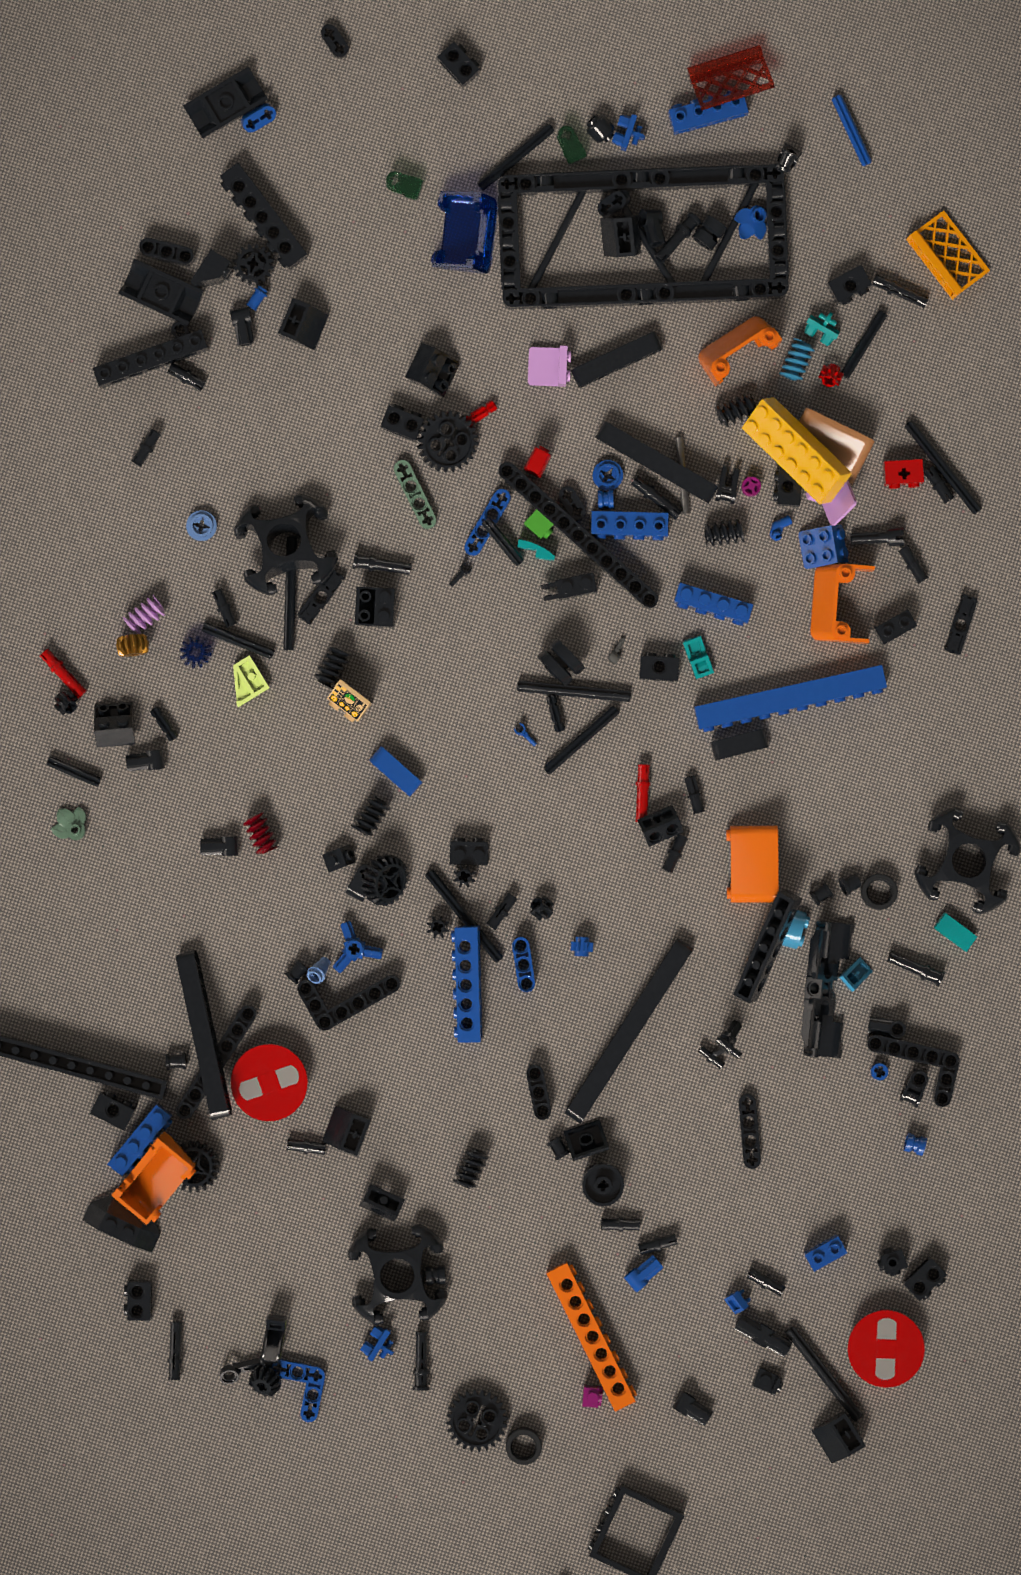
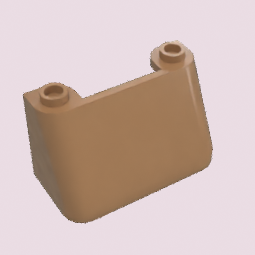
[799,408,875,485]

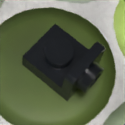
[752,1367,783,1396]

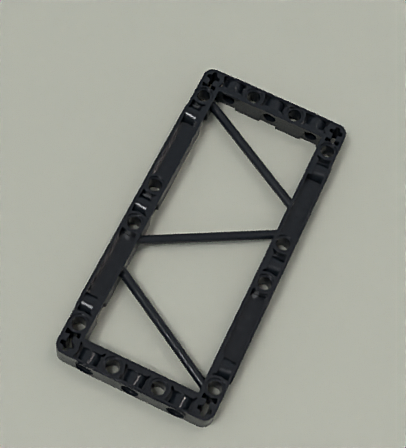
[498,164,789,310]

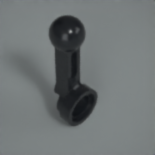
[219,1356,273,1384]

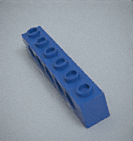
[451,925,483,1043]

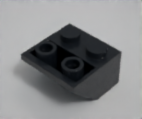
[600,215,642,257]
[278,298,329,351]
[405,343,460,397]
[354,586,396,628]
[94,702,135,748]
[322,1106,371,1156]
[811,1410,866,1463]

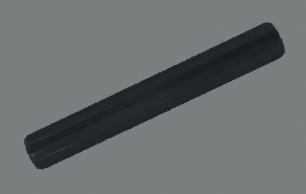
[841,310,887,378]
[202,622,274,659]

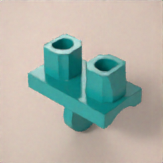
[804,312,840,346]

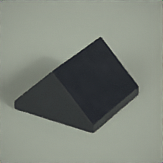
[563,1119,610,1161]

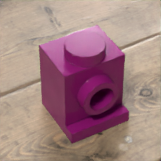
[582,1384,603,1408]

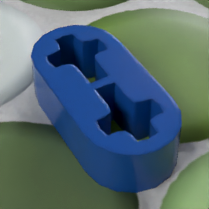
[241,103,276,132]

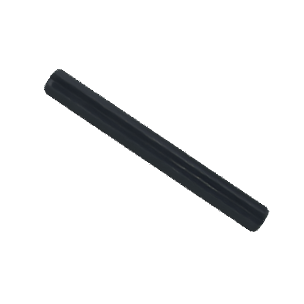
[477,123,554,191]
[543,706,619,774]

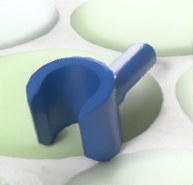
[514,723,537,746]

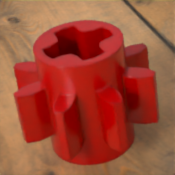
[818,363,844,387]

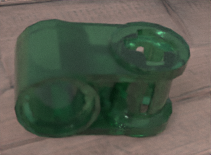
[557,126,587,165]
[386,171,424,200]

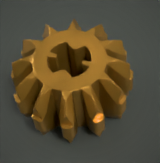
[116,634,149,657]

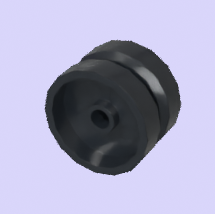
[537,638,585,687]
[581,1162,624,1207]

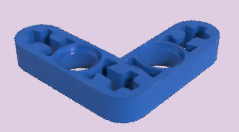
[272,1359,325,1422]

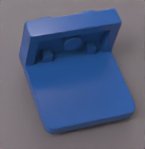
[798,524,849,569]

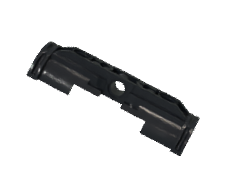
[801,921,854,1058]

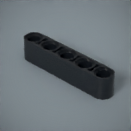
[571,331,664,388]

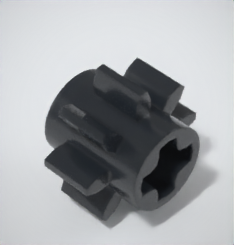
[54,690,78,715]
[453,865,476,888]
[530,896,554,921]
[427,916,450,939]

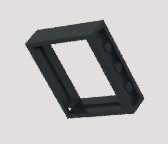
[587,1483,685,1575]

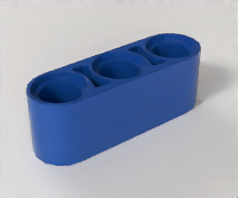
[369,746,423,797]
[512,937,535,992]

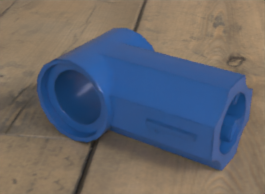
[624,1255,664,1293]

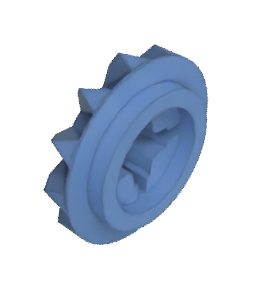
[186,510,217,541]

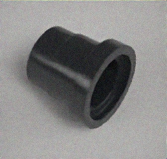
[838,874,862,896]

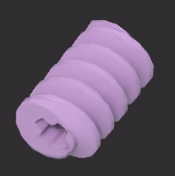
[122,595,165,634]

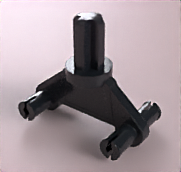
[698,1020,742,1069]

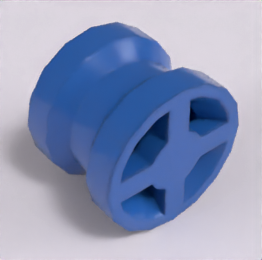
[598,490,614,510]

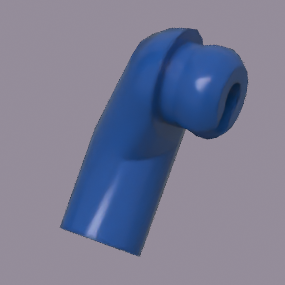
[770,515,792,541]

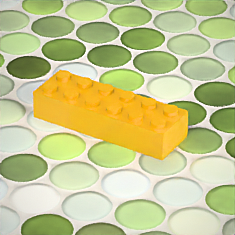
[742,397,852,504]

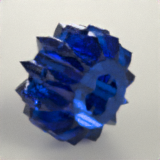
[179,636,212,669]

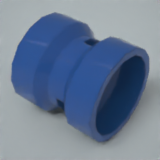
[903,1133,927,1156]

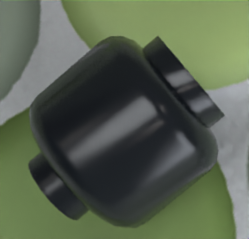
[586,114,614,143]

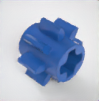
[570,937,594,957]

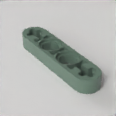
[394,460,436,529]

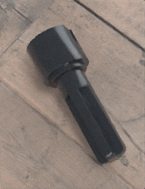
[851,527,904,547]

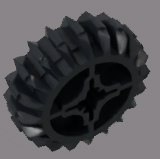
[361,854,409,906]
[181,1141,220,1193]

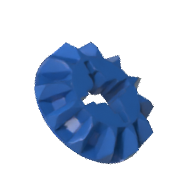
[593,460,623,491]

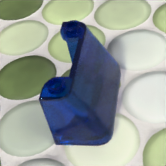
[431,191,497,274]

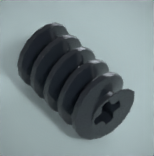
[714,393,756,427]
[704,519,745,548]
[314,647,352,690]
[350,794,390,836]
[453,1146,489,1189]

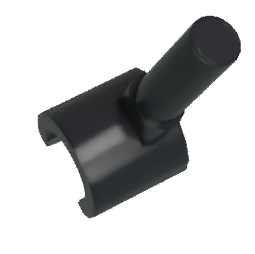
[449,563,472,587]

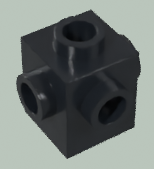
[877,1247,908,1276]

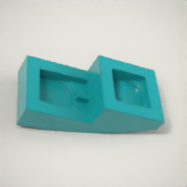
[517,539,555,561]
[682,635,714,679]
[933,912,977,952]

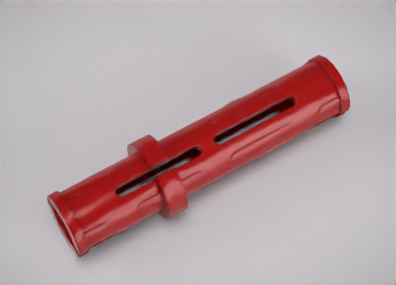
[40,648,87,699]
[635,764,651,822]

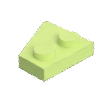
[233,655,270,707]

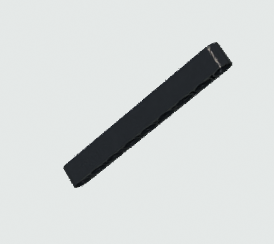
[176,950,232,1120]

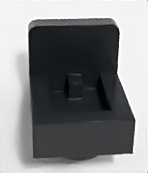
[322,845,356,872]

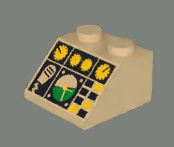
[327,679,372,723]

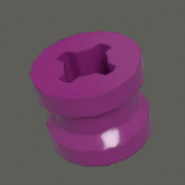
[741,476,761,497]

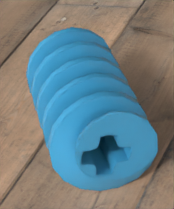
[779,338,815,381]

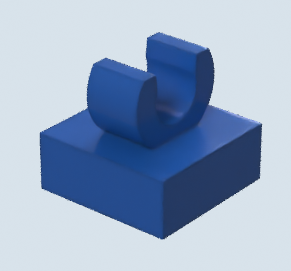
[724,1289,751,1314]

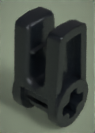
[715,465,740,504]

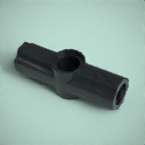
[734,1314,792,1357]

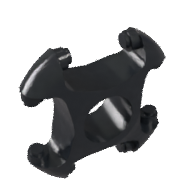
[234,494,338,596]
[914,807,1021,914]
[347,1224,448,1325]

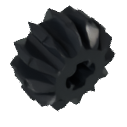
[248,1364,282,1398]

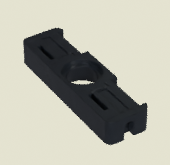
[297,570,345,625]
[944,594,978,655]

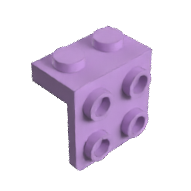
[528,346,571,387]
[805,480,857,526]

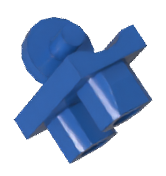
[612,114,645,152]
[360,1325,394,1362]

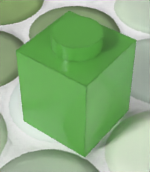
[524,509,554,540]

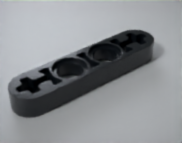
[738,1094,761,1169]

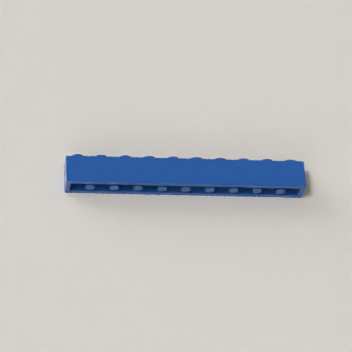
[694,665,887,732]

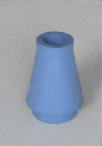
[307,957,331,984]

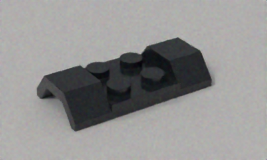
[183,66,268,139]
[118,259,204,326]

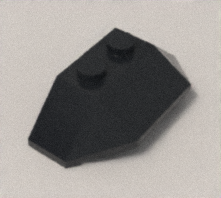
[83,1195,160,1252]

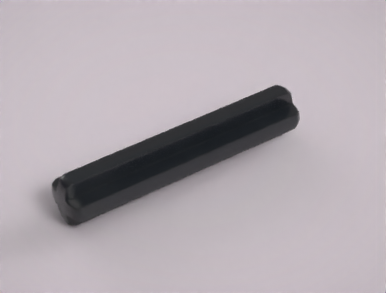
[482,518,524,566]
[46,756,101,787]

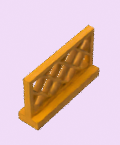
[906,210,990,300]

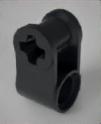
[775,143,802,172]
[345,864,370,902]
[899,1069,928,1108]

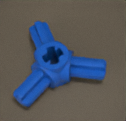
[333,921,383,973]

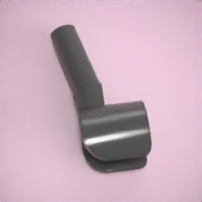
[608,637,625,665]

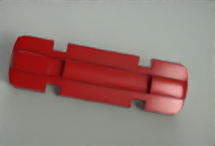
[465,400,497,427]

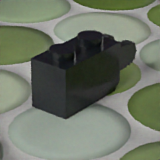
[541,573,597,601]

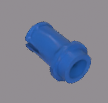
[246,285,268,311]

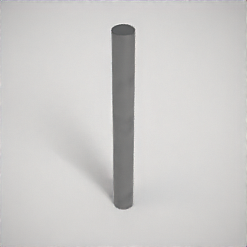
[675,437,690,514]

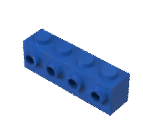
[668,89,748,135]
[591,511,669,541]
[674,583,753,626]
[107,1103,173,1176]

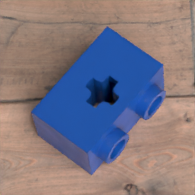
[803,1234,847,1272]

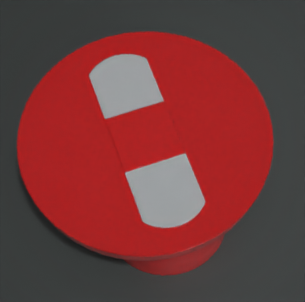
[231,1044,308,1121]
[848,1309,925,1388]

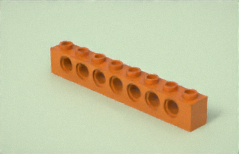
[546,1261,637,1412]

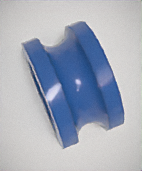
[870,1063,888,1081]

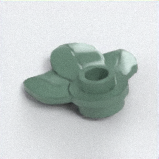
[51,807,86,840]

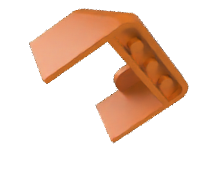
[810,564,875,644]

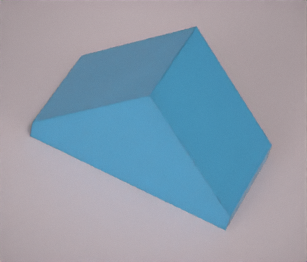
[838,957,873,992]

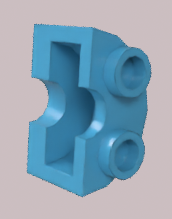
[782,910,810,949]

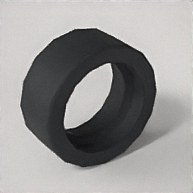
[860,873,898,910]
[506,1427,542,1465]

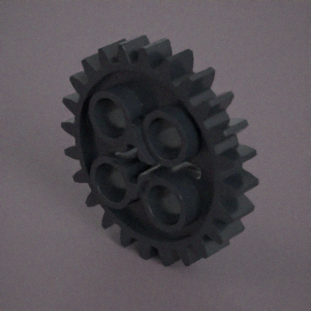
[416,410,478,473]
[446,1389,508,1452]

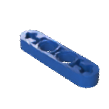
[464,489,510,556]

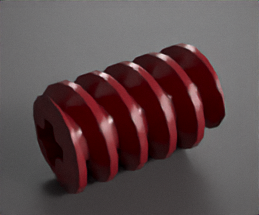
[243,812,279,854]

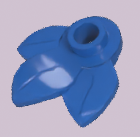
[734,205,766,240]

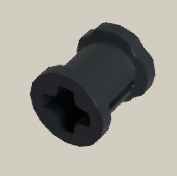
[809,882,834,907]
[284,959,308,985]
[165,1052,187,1070]
[546,1135,570,1160]

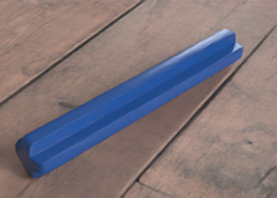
[832,95,872,166]

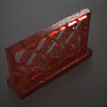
[687,45,775,111]

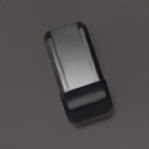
[261,1314,287,1363]

